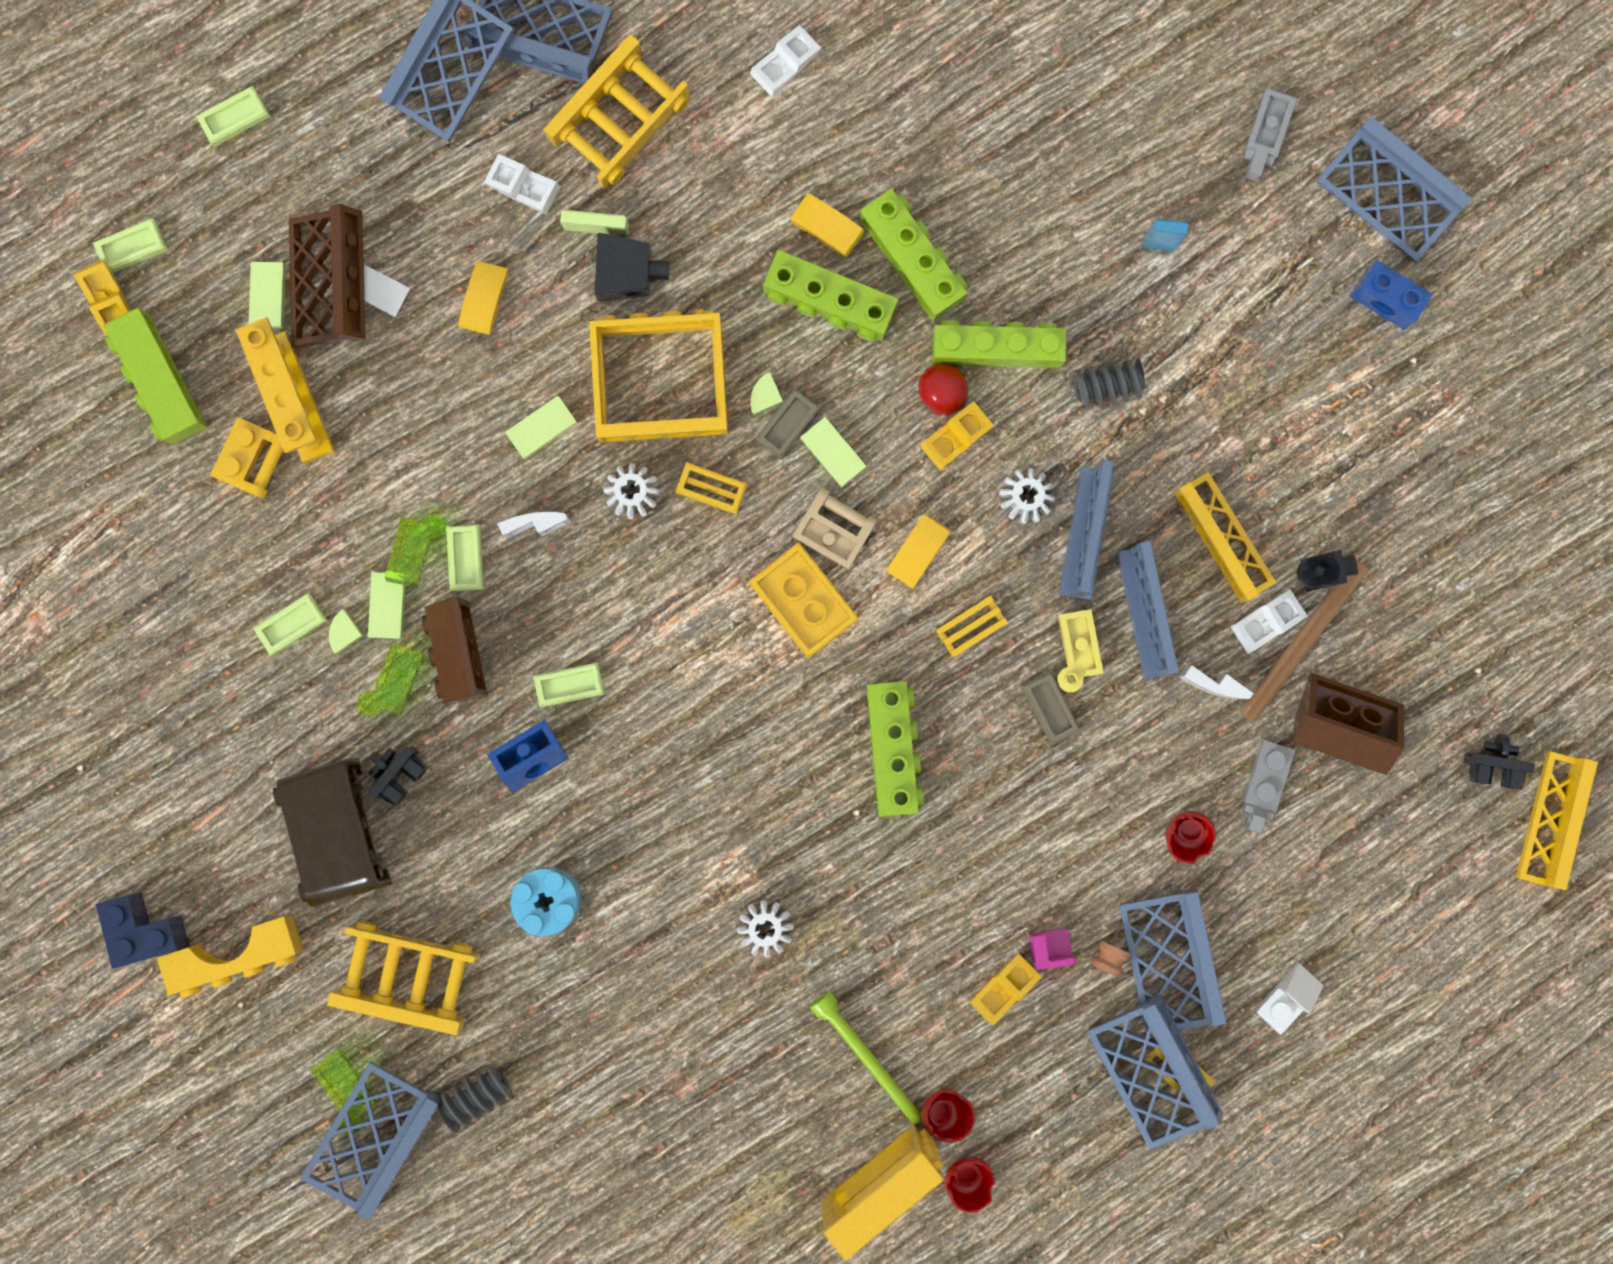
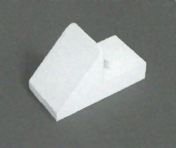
[1254,962,1324,1035]

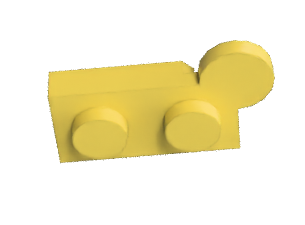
[1057,609,1104,693]

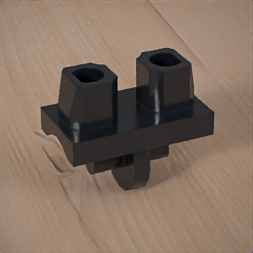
[1297,550,1358,592]
[1464,734,1535,790]
[368,746,428,806]

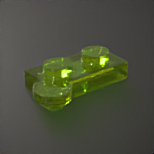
[384,514,447,588]
[357,642,425,717]
[310,1048,378,1136]

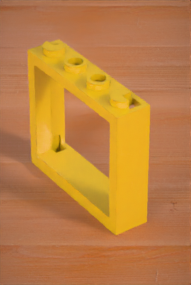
[589,309,728,443]
[822,1124,944,1261]

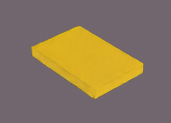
[748,542,859,659]

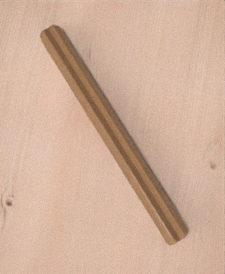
[1240,560,1368,722]

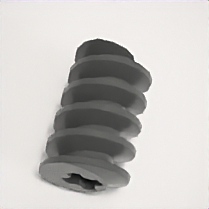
[1073,358,1145,410]
[439,1063,514,1133]

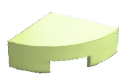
[750,372,783,416]
[329,609,364,655]

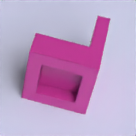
[1028,928,1076,970]

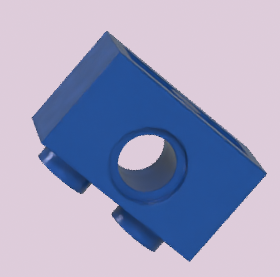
[1349,260,1433,330]
[487,720,569,793]

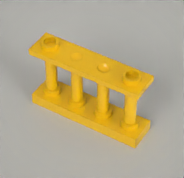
[543,34,690,189]
[236,317,335,464]
[327,920,481,1036]

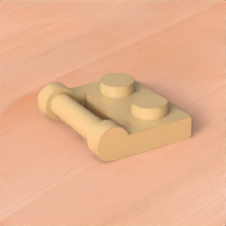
[792,487,878,570]

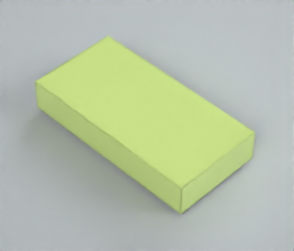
[196,85,271,147]
[560,210,629,236]
[93,218,168,273]
[249,262,286,329]
[505,396,578,460]
[800,417,867,488]
[446,524,484,592]
[368,572,406,639]
[253,593,328,656]
[533,663,605,708]

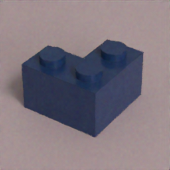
[96,892,190,969]

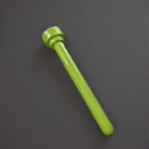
[809,990,922,1124]

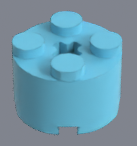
[511,866,582,936]

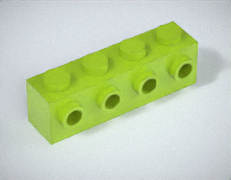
[859,188,968,323]
[763,250,898,342]
[103,307,208,445]
[932,320,1066,369]
[866,681,924,817]

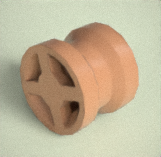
[1091,940,1131,978]

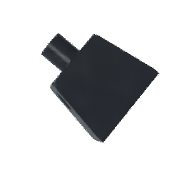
[594,233,670,302]

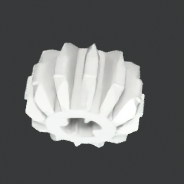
[604,463,660,520]
[999,468,1055,524]
[737,900,794,957]

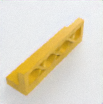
[1173,471,1276,603]
[1515,751,1598,890]

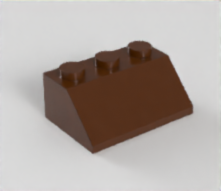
[422,597,488,704]
[1293,673,1404,775]

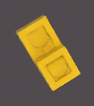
[790,193,865,258]
[73,259,131,336]
[458,261,509,335]
[920,401,994,471]
[886,513,951,589]
[968,953,1042,1025]

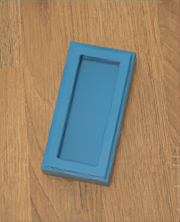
[1143,218,1188,251]

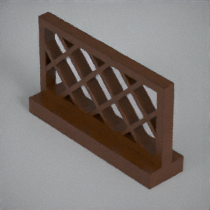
[289,204,366,348]

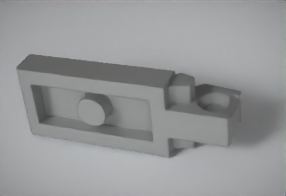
[1243,87,1297,182]
[1242,740,1295,834]

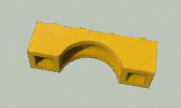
[157,913,304,998]

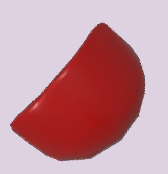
[918,363,968,416]
[1165,811,1216,864]
[921,1089,976,1143]
[944,1156,996,1213]

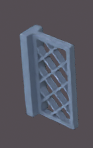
[379,0,515,142]
[463,0,613,84]
[1316,116,1472,263]
[1058,459,1115,601]
[1116,541,1179,680]
[1119,889,1226,1035]
[1087,995,1223,1150]
[300,1060,441,1221]

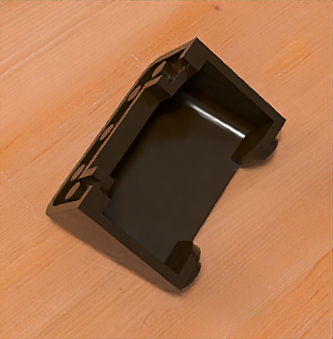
[273,758,392,907]

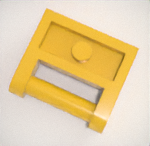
[210,417,283,500]

